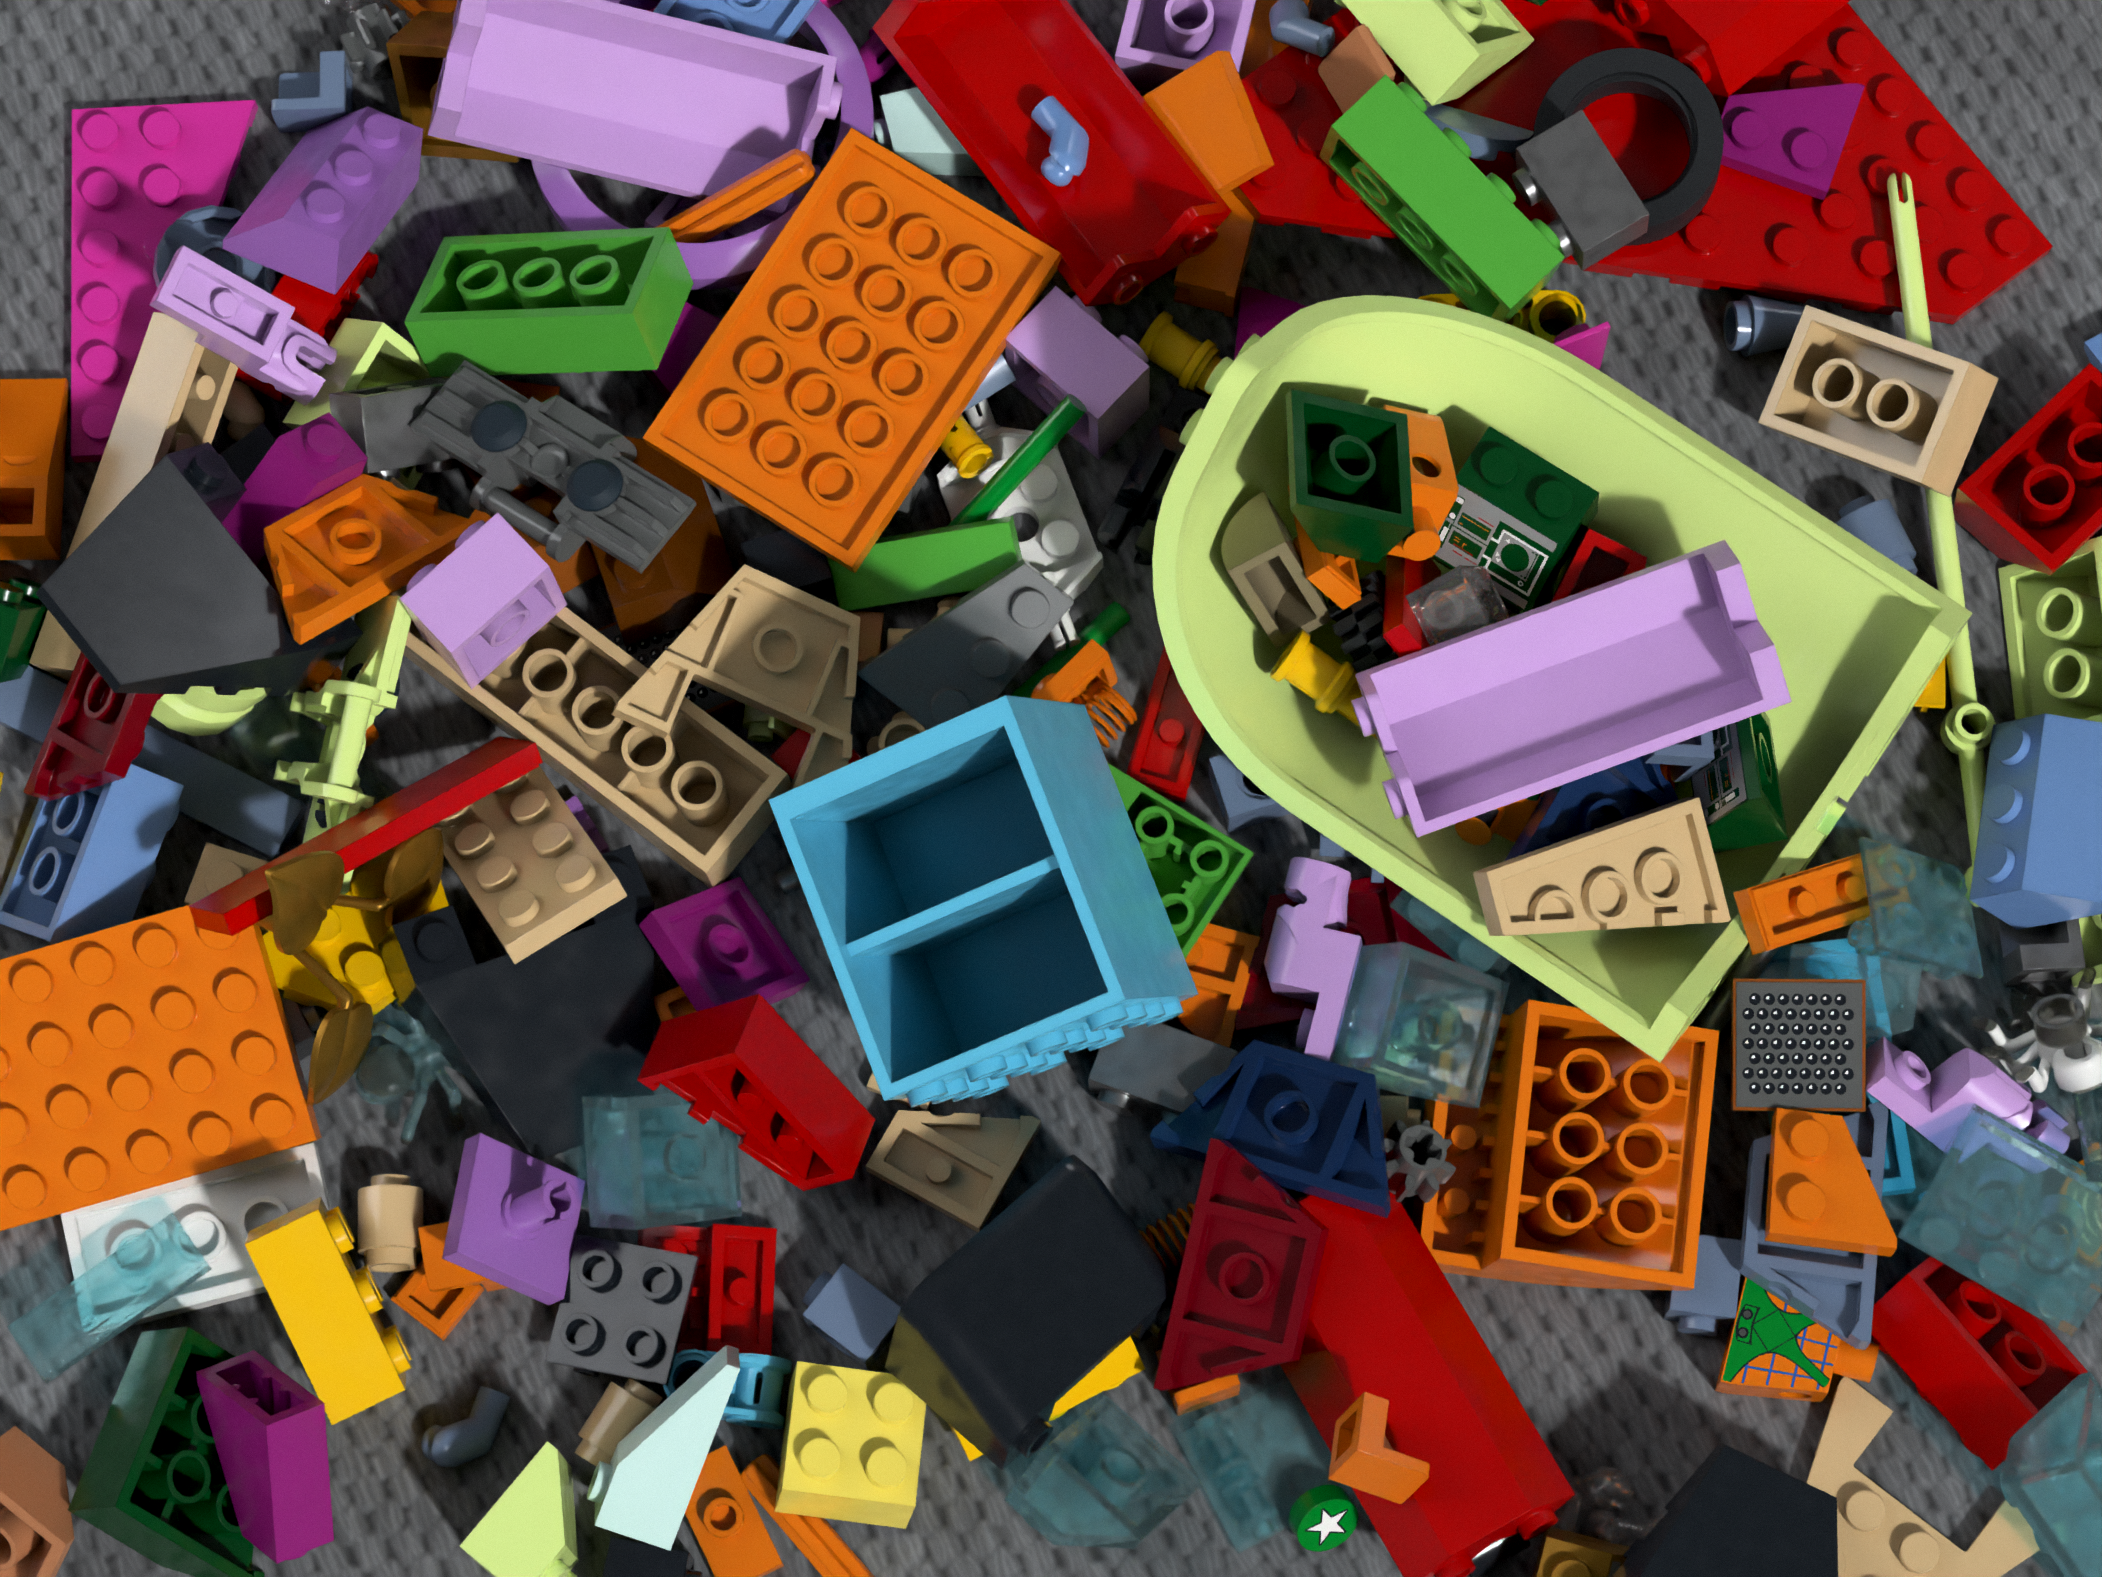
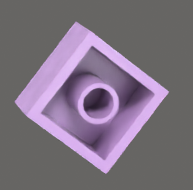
[1005,286,1150,460]
[400,512,568,689]

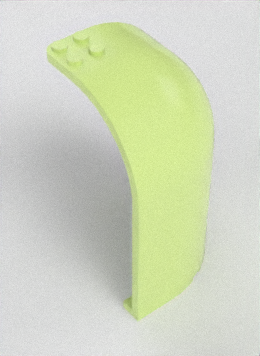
[1152,295,1973,1063]

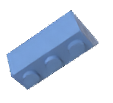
[1969,713,2102,930]
[0,764,184,944]

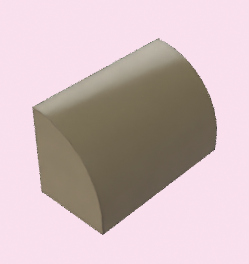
[1221,491,1332,649]

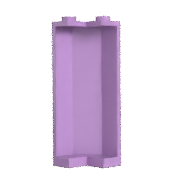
[428,0,843,218]
[1351,540,1792,837]

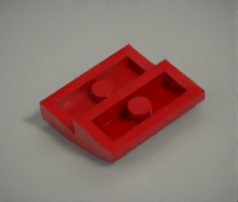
[637,1223,777,1356]

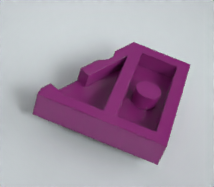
[1721,83,1865,200]

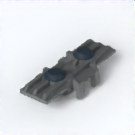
[410,360,697,574]

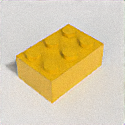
[245,1197,412,1425]

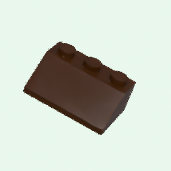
[591,436,735,646]

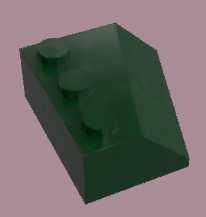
[68,1327,265,1577]

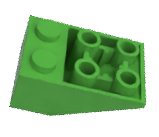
[1108,763,1254,959]

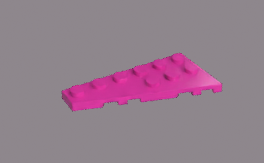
[71,100,258,463]

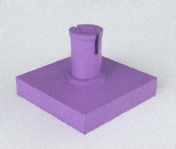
[442,1133,586,1305]

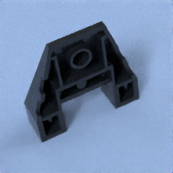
[36,442,363,696]
[378,845,654,1160]
[1612,1443,1838,1577]

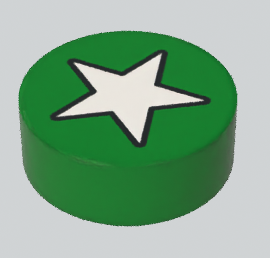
[1288,1485,1358,1552]

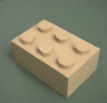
[1758,305,1999,497]

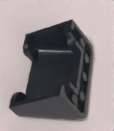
[885,1154,1177,1470]

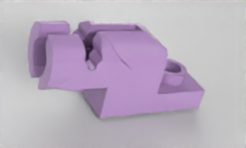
[149,245,337,405]
[1264,857,1364,1063]
[1866,1036,2070,1174]

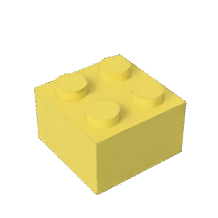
[774,1361,926,1529]

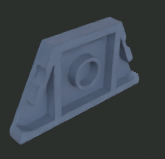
[1739,1101,1889,1350]

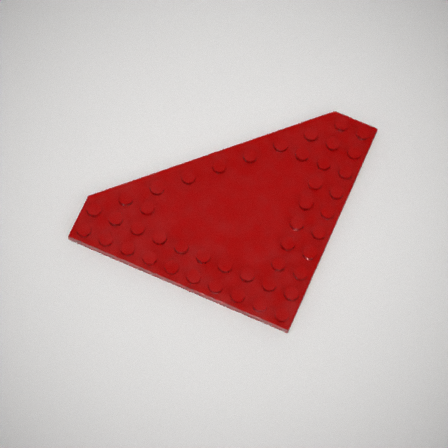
[1232,0,2053,324]

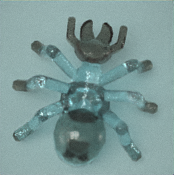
[354,998,466,1145]

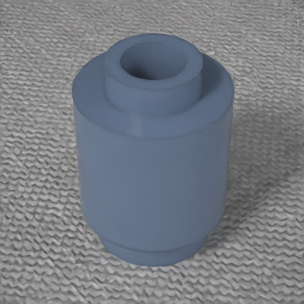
[1835,495,1918,575]

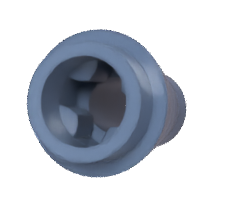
[1723,294,1818,357]

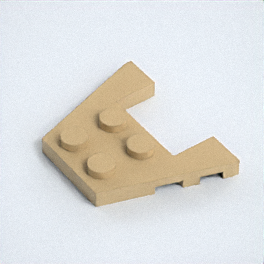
[611,564,860,791]
[1806,1377,2056,1577]

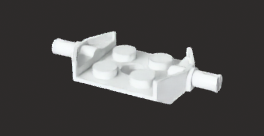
[937,399,1103,651]

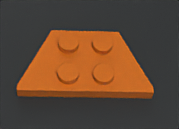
[264,473,492,645]

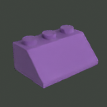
[222,106,423,295]

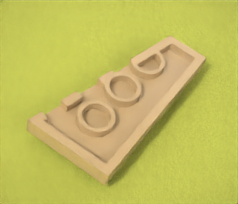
[1472,797,1731,936]

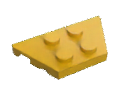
[263,844,449,1016]

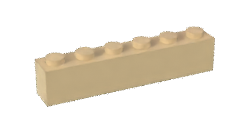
[29,312,238,682]

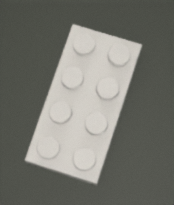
[61,1143,331,1337]

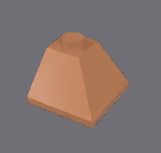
[0,1426,74,1577]

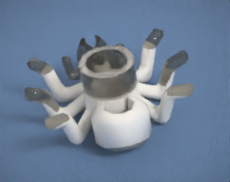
[1971,967,2102,1095]

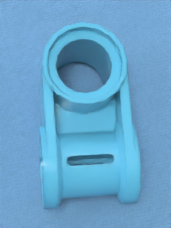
[663,1349,792,1429]

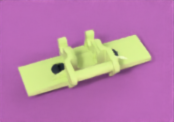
[273,596,411,894]

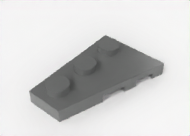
[857,559,1074,729]

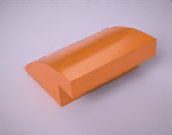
[1412,999,1719,1291]

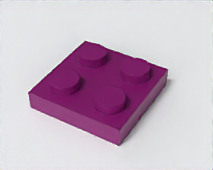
[639,877,810,1011]

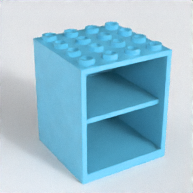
[768,695,1198,1107]

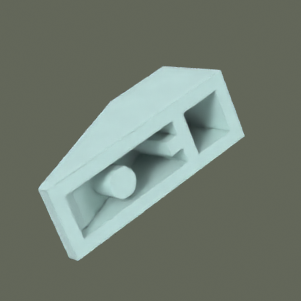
[587,1345,740,1551]

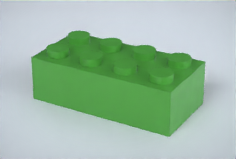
[1319,74,1565,323]
[404,227,694,377]

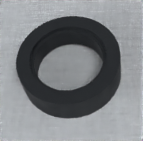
[1533,48,1724,246]

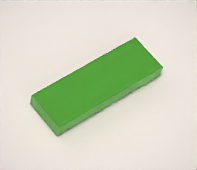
[828,516,1022,611]

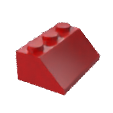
[1953,363,2102,575]
[1871,1232,2096,1471]

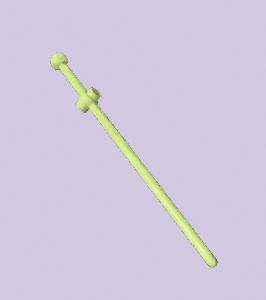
[1887,172,1996,907]

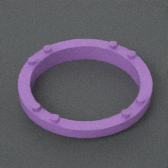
[531,0,874,290]

